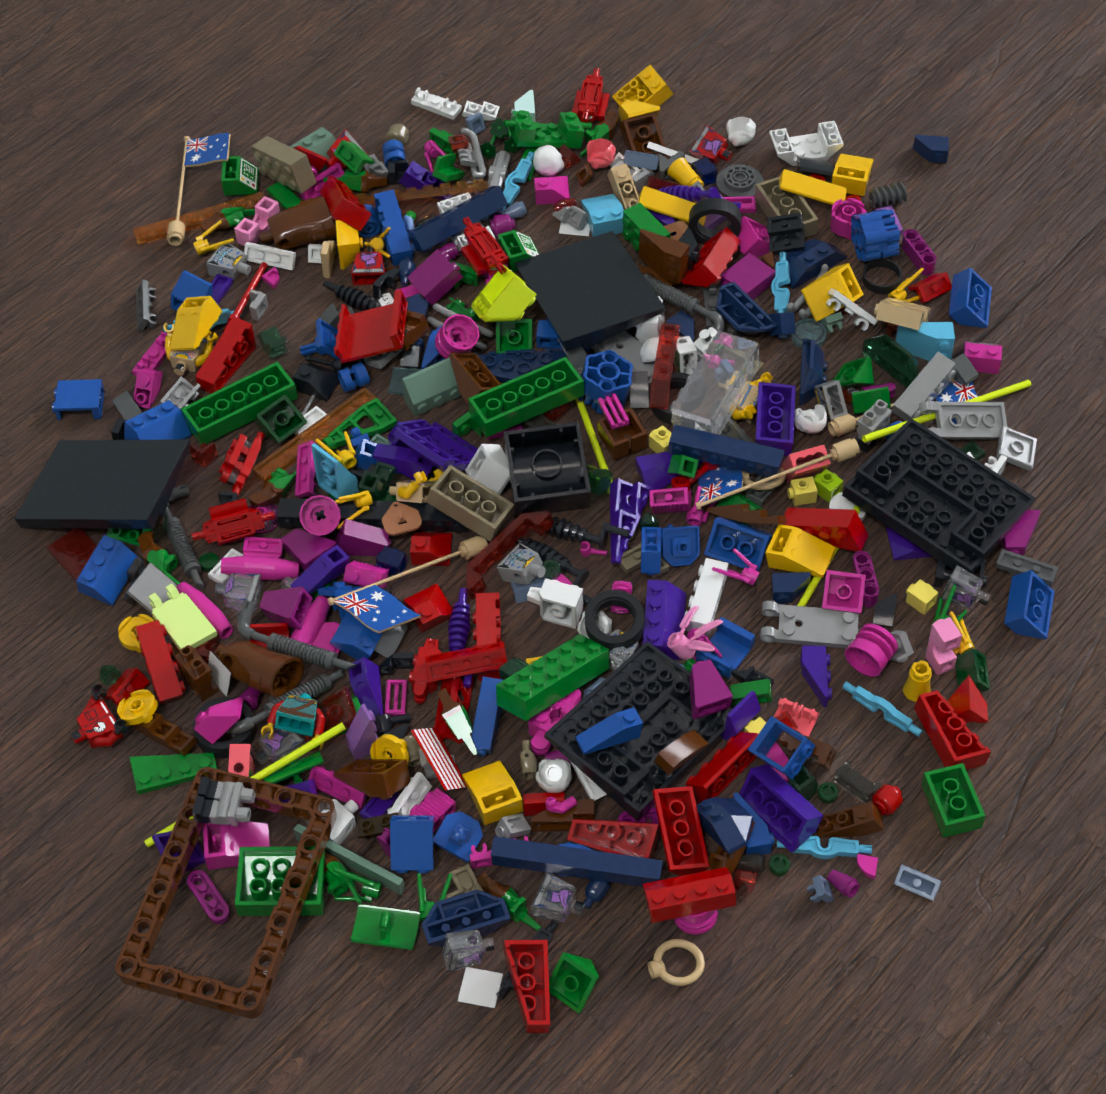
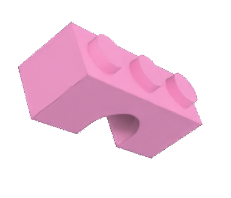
[234,196,280,246]
[925,617,962,675]

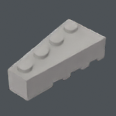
[893,352,956,421]

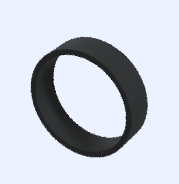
[862,258,902,294]

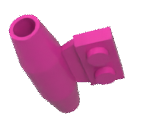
[221,537,300,581]
[176,582,233,639]
[290,595,341,656]

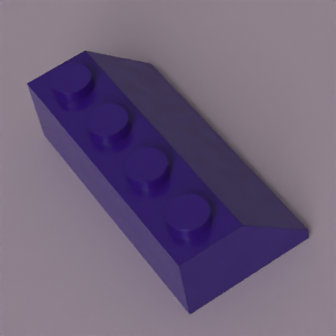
[755,382,795,457]
[643,580,686,660]
[739,764,823,853]

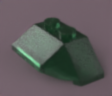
[862,334,918,389]

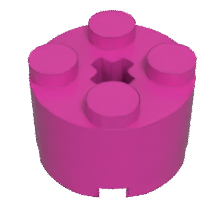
[830,198,866,240]

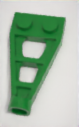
[322,398,397,451]

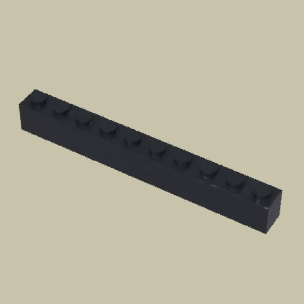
[277,498,468,533]

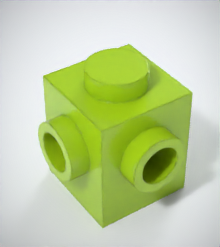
[814,469,843,503]

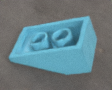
[581,194,624,237]
[895,322,955,361]
[311,443,359,500]

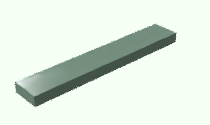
[293,824,405,895]

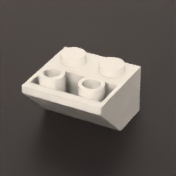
[465,444,510,495]

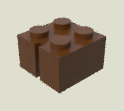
[598,407,647,460]

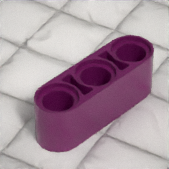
[901,229,937,276]
[852,551,879,608]

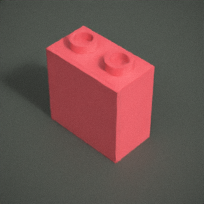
[782,445,831,483]

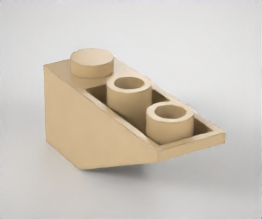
[607,163,639,210]

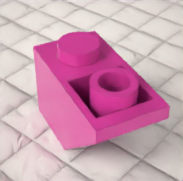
[133,368,163,409]

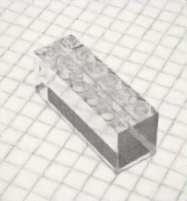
[670,330,759,435]

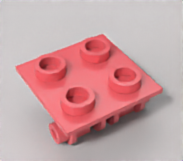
[774,698,820,737]

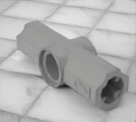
[486,151,510,189]

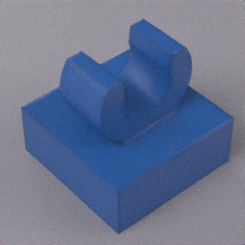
[350,427,370,447]

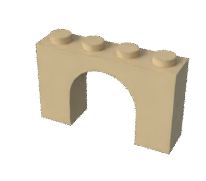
[874,297,931,330]

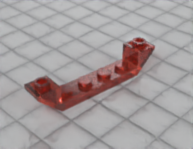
[649,322,681,409]
[466,511,554,600]

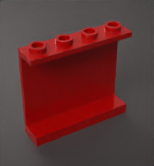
[334,289,408,363]

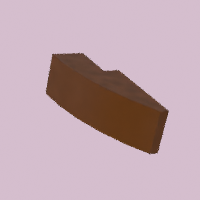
[654,730,709,775]
[531,799,594,832]

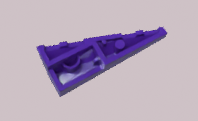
[635,451,702,498]
[610,478,653,564]

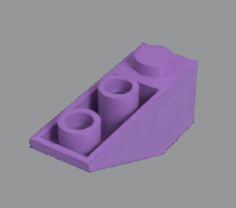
[345,704,378,759]

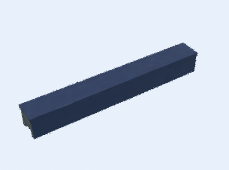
[490,836,663,887]

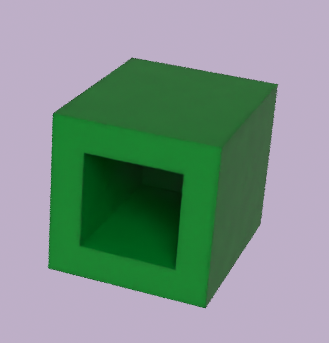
[668,455,699,478]

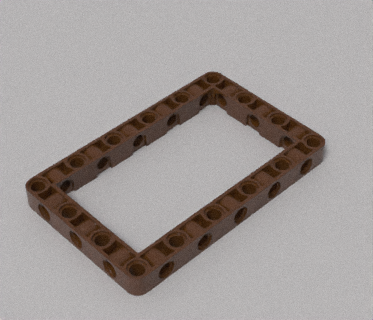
[115,767,337,1019]

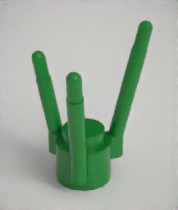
[931,585,967,626]
[333,868,382,903]
[417,873,452,921]

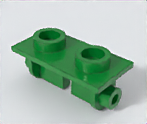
[446,297,481,322]

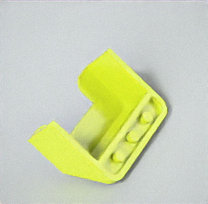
[471,265,537,322]

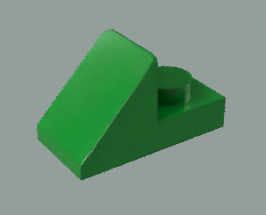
[450,261,480,290]
[452,411,482,437]

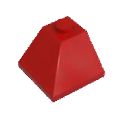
[410,532,452,566]
[403,583,453,633]

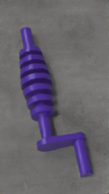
[659,185,741,209]
[448,588,472,688]

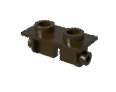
[357,812,398,839]

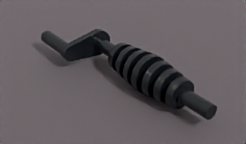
[323,280,380,311]
[521,513,630,549]
[509,533,592,605]

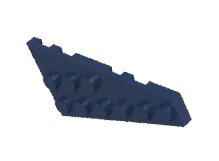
[473,348,567,382]

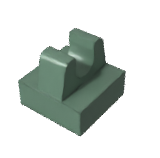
[820,312,843,334]

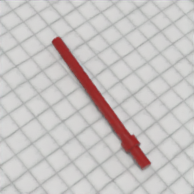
[224,262,268,331]

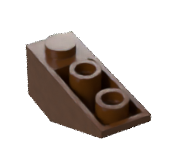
[815,802,884,838]

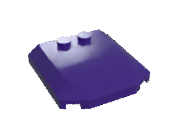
[393,419,478,472]

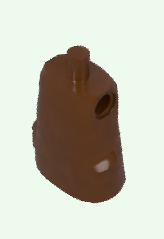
[259,195,337,250]
[216,641,304,697]

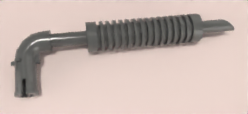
[643,273,725,335]
[163,484,205,589]
[237,600,357,670]
[224,668,345,737]

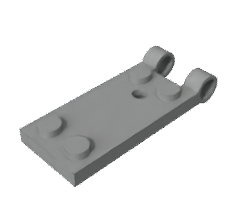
[590,331,671,388]
[919,401,1008,440]
[760,601,859,648]

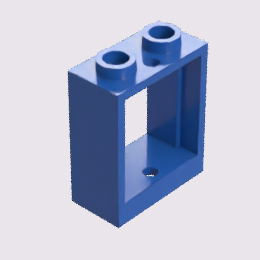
[748,716,816,780]

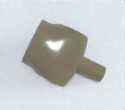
[520,740,538,780]

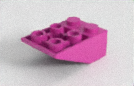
[203,821,270,870]

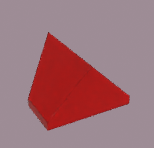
[947,675,988,723]

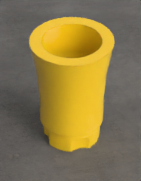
[667,157,704,187]
[903,660,932,702]

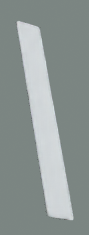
[647,142,701,166]

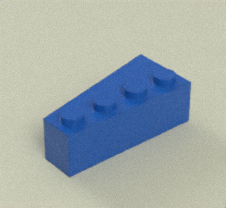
[374,189,415,266]

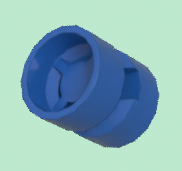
[382,140,406,170]
[358,204,381,237]
[337,362,370,393]

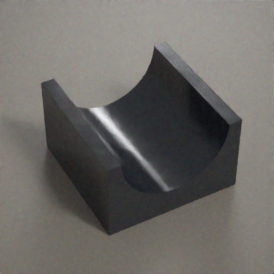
[503,422,591,518]

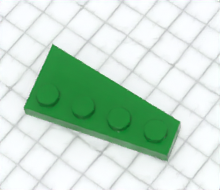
[130,753,217,795]

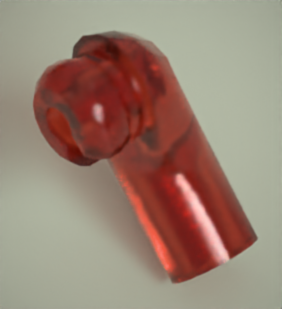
[553,198,576,212]

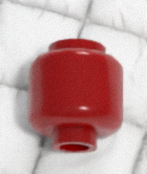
[872,784,903,815]

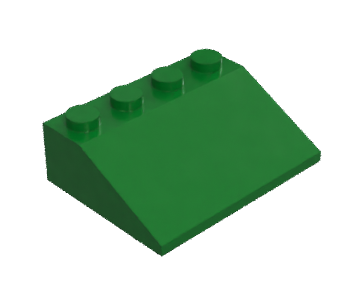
[235,846,325,916]

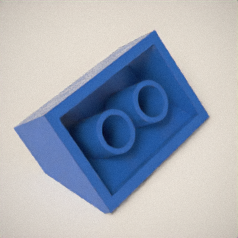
[949,268,992,328]
[124,400,191,440]
[704,516,774,572]
[76,535,140,606]
[1004,570,1055,639]
[330,611,383,660]

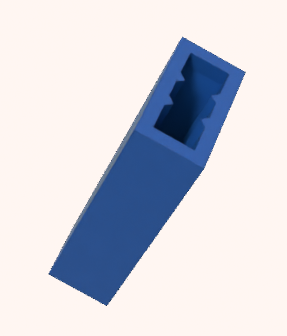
[471,677,503,756]

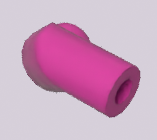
[545,796,577,814]

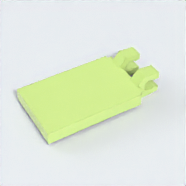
[148,584,217,650]

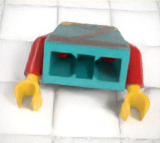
[261,693,325,751]

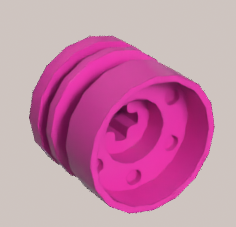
[435,314,479,359]
[299,495,341,536]
[844,623,898,677]
[674,910,718,935]

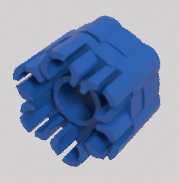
[851,209,900,262]
[578,350,633,414]

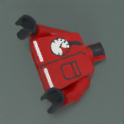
[70,684,129,748]

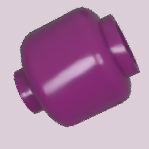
[490,214,516,238]

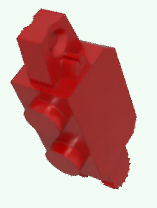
[409,638,441,704]

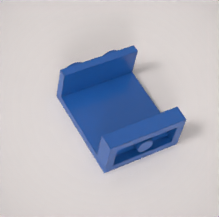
[52,379,105,420]
[696,617,755,679]
[390,815,435,873]

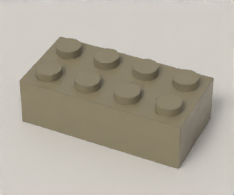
[251,136,317,193]
[755,176,818,238]
[426,465,514,542]

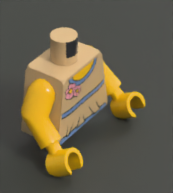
[164,323,218,376]
[718,372,773,424]
[389,469,444,503]

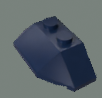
[786,239,847,289]
[716,282,778,335]
[799,338,827,406]
[696,797,753,854]
[422,890,511,947]

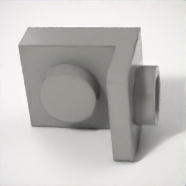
[249,290,268,321]
[891,630,914,663]
[495,813,531,838]

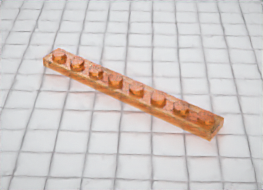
[355,179,489,205]
[132,191,265,245]
[252,387,376,483]

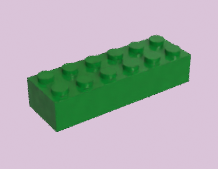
[468,357,584,438]
[181,361,298,446]
[496,634,609,721]

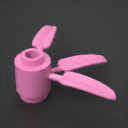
[667,606,723,660]

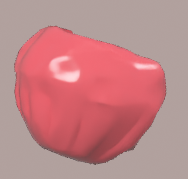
[586,138,616,170]

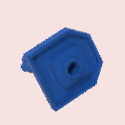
[300,318,339,359]
[661,524,700,566]
[318,581,362,621]
[433,811,483,863]

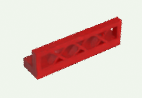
[425,641,508,682]
[434,674,475,744]

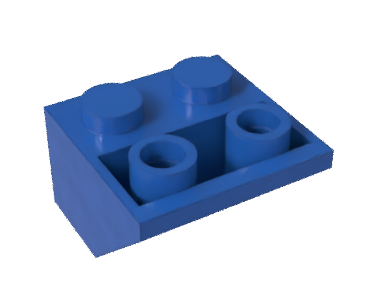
[171,270,213,311]

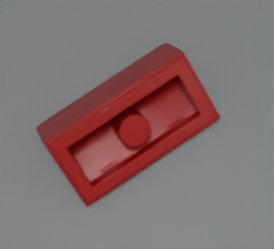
[293,145,328,172]

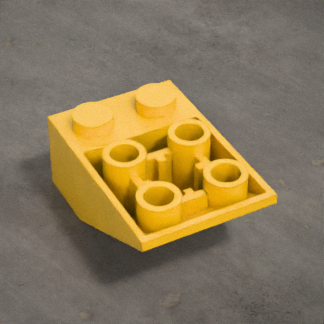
[612,65,674,106]
[832,154,874,196]
[801,263,864,322]
[170,296,223,351]
[765,524,836,578]
[462,761,523,826]

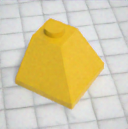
[618,100,661,122]
[336,220,363,270]

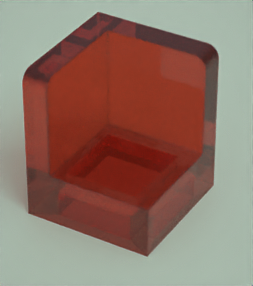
[189,442,218,468]

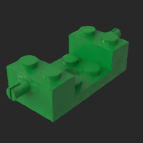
[503,110,592,148]

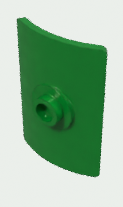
[264,751,324,784]
[351,904,420,950]

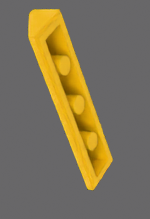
[779,169,847,205]
[638,186,706,226]

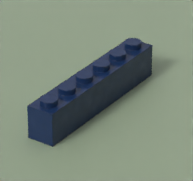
[408,186,508,253]
[668,424,784,479]

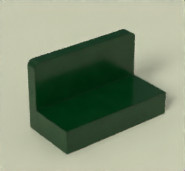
[955,648,990,692]

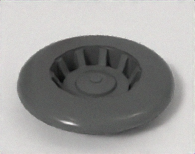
[716,164,764,197]

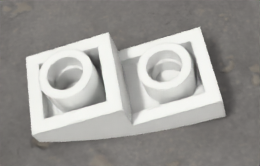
[462,101,500,121]

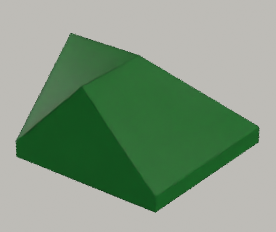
[833,356,874,389]
[549,952,599,1013]

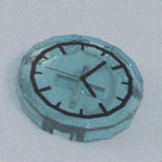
[791,318,827,347]

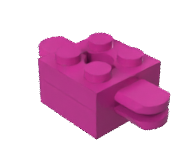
[528,689,581,755]

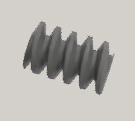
[869,182,907,210]

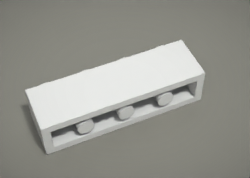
[685,558,729,636]

